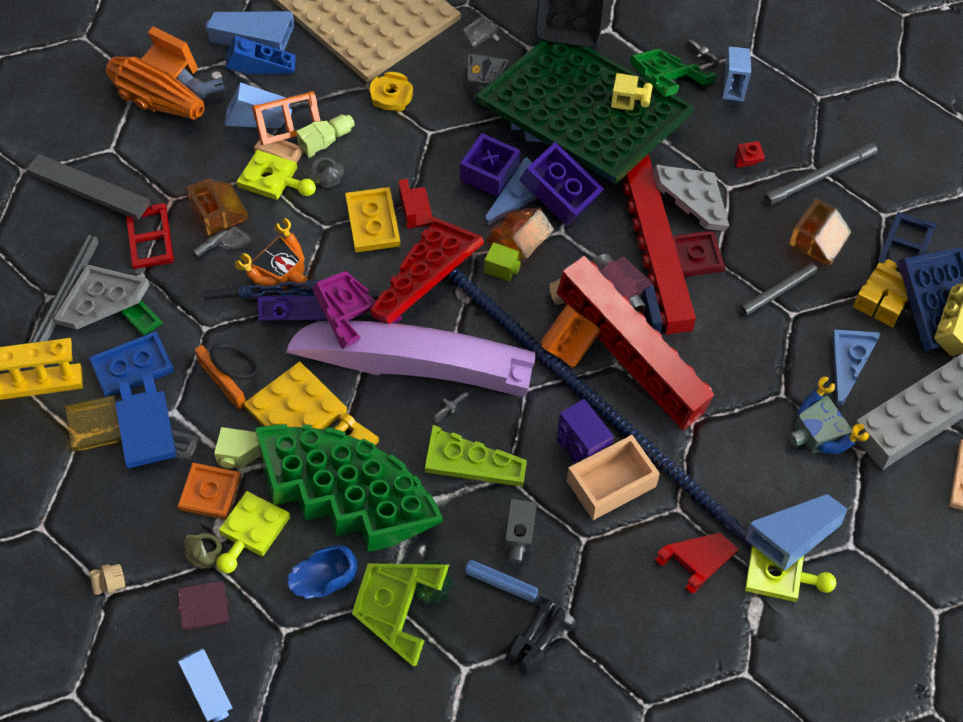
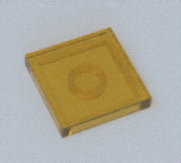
[65,396,122,452]

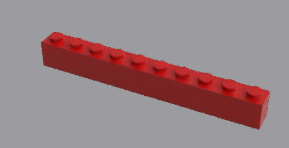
[622,154,696,335]

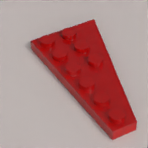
[370,217,484,324]

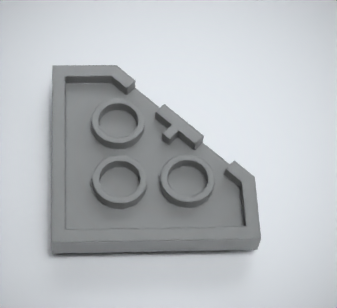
[652,165,729,231]
[54,264,150,330]

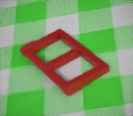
[126,203,174,269]

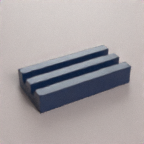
[641,283,662,333]

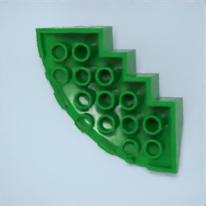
[255,424,443,552]

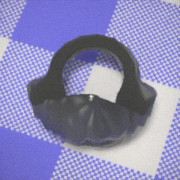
[309,157,344,189]

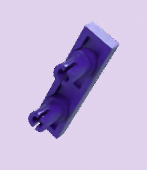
[258,295,353,320]

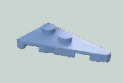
[485,157,537,226]
[832,330,880,406]

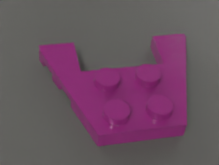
[312,271,403,349]

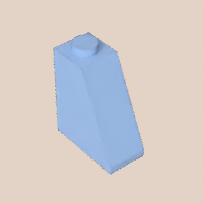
[723,46,751,101]
[224,83,292,128]
[177,648,232,722]

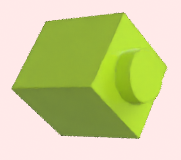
[484,242,521,282]

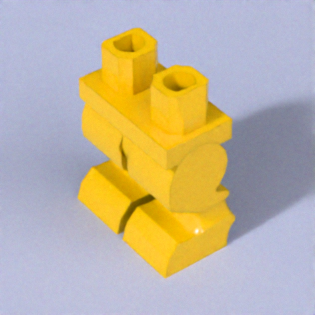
[853,259,908,328]

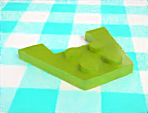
[352,563,449,666]

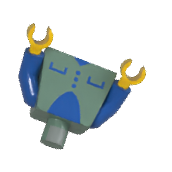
[789,377,869,454]

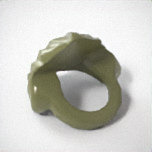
[183,533,222,568]

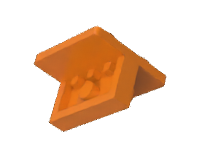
[541,305,601,368]

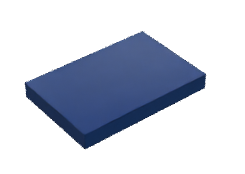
[88,331,174,399]

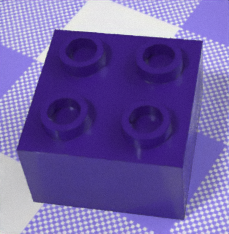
[460,133,521,197]
[556,399,614,464]

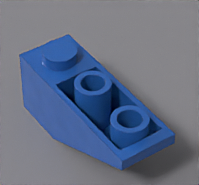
[226,36,295,74]

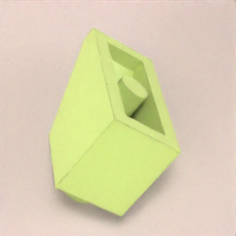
[214,427,261,469]

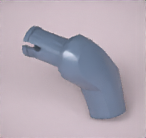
[176,68,225,100]

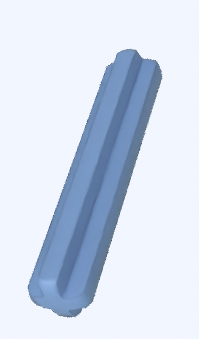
[465,560,538,602]

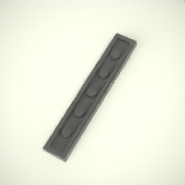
[26,154,151,220]

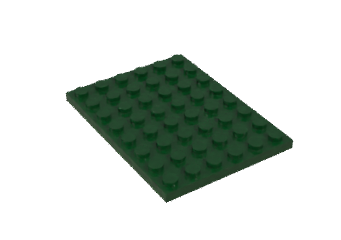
[475,40,694,184]

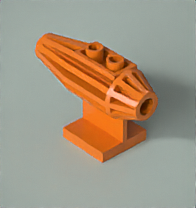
[106,26,204,119]

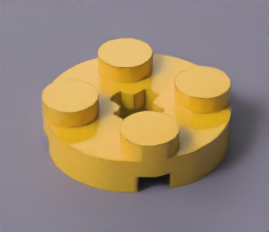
[370,72,413,112]

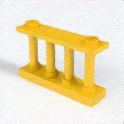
[0,338,83,400]

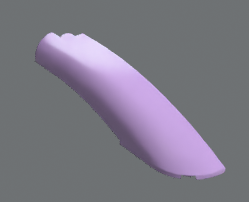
[286,320,535,397]

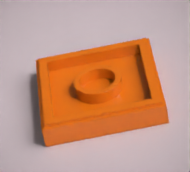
[178,463,242,520]

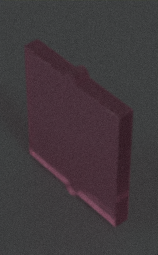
[599,256,652,300]
[178,581,229,630]

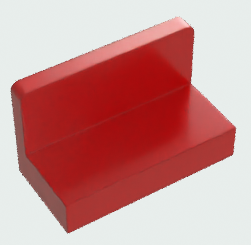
[398,179,433,229]

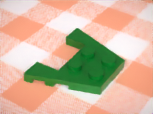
[630,49,717,97]

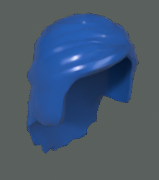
[287,545,358,599]

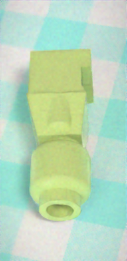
[296,114,355,158]

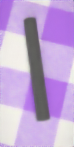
[740,263,818,316]

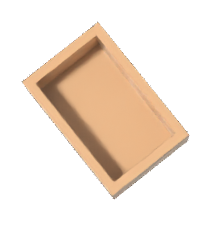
[567,435,660,520]

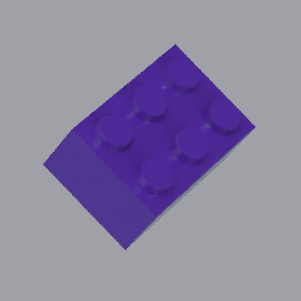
[519,142,604,227]

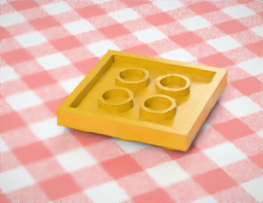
[244,361,347,430]

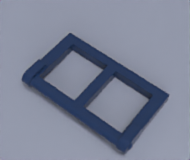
[877,212,936,272]

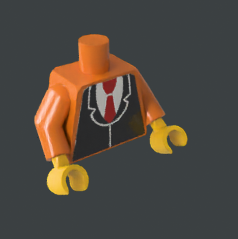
[235,218,308,290]

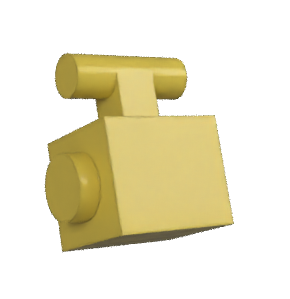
[611,73,652,111]

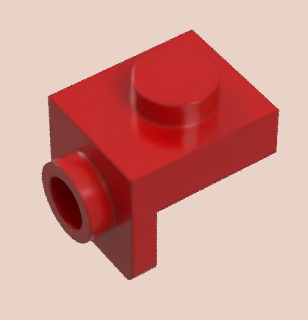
[734,141,765,168]

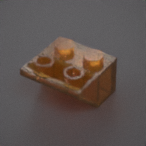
[186,178,250,236]
[789,198,851,265]
[486,208,554,259]

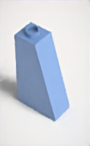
[205,11,294,51]
[745,494,847,571]

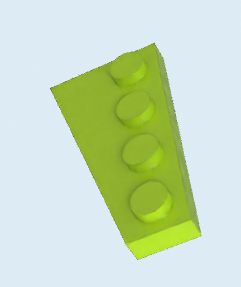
[425,425,527,487]

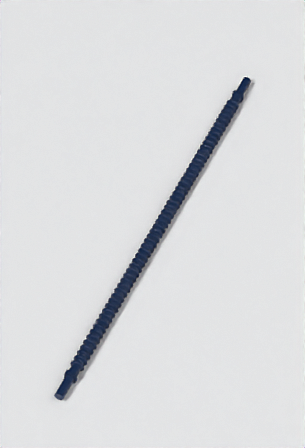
[448,268,752,547]

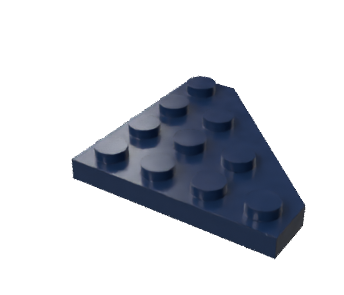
[897,247,963,351]

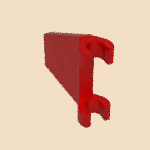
[655,533,739,595]

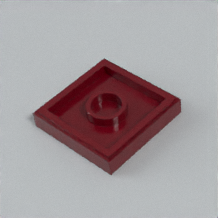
[672,230,725,277]

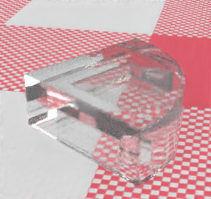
[219,226,252,249]

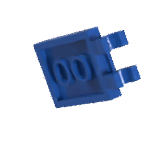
[115,375,177,468]

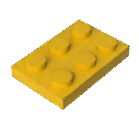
[345,187,400,253]

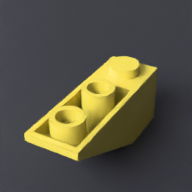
[934,283,963,356]

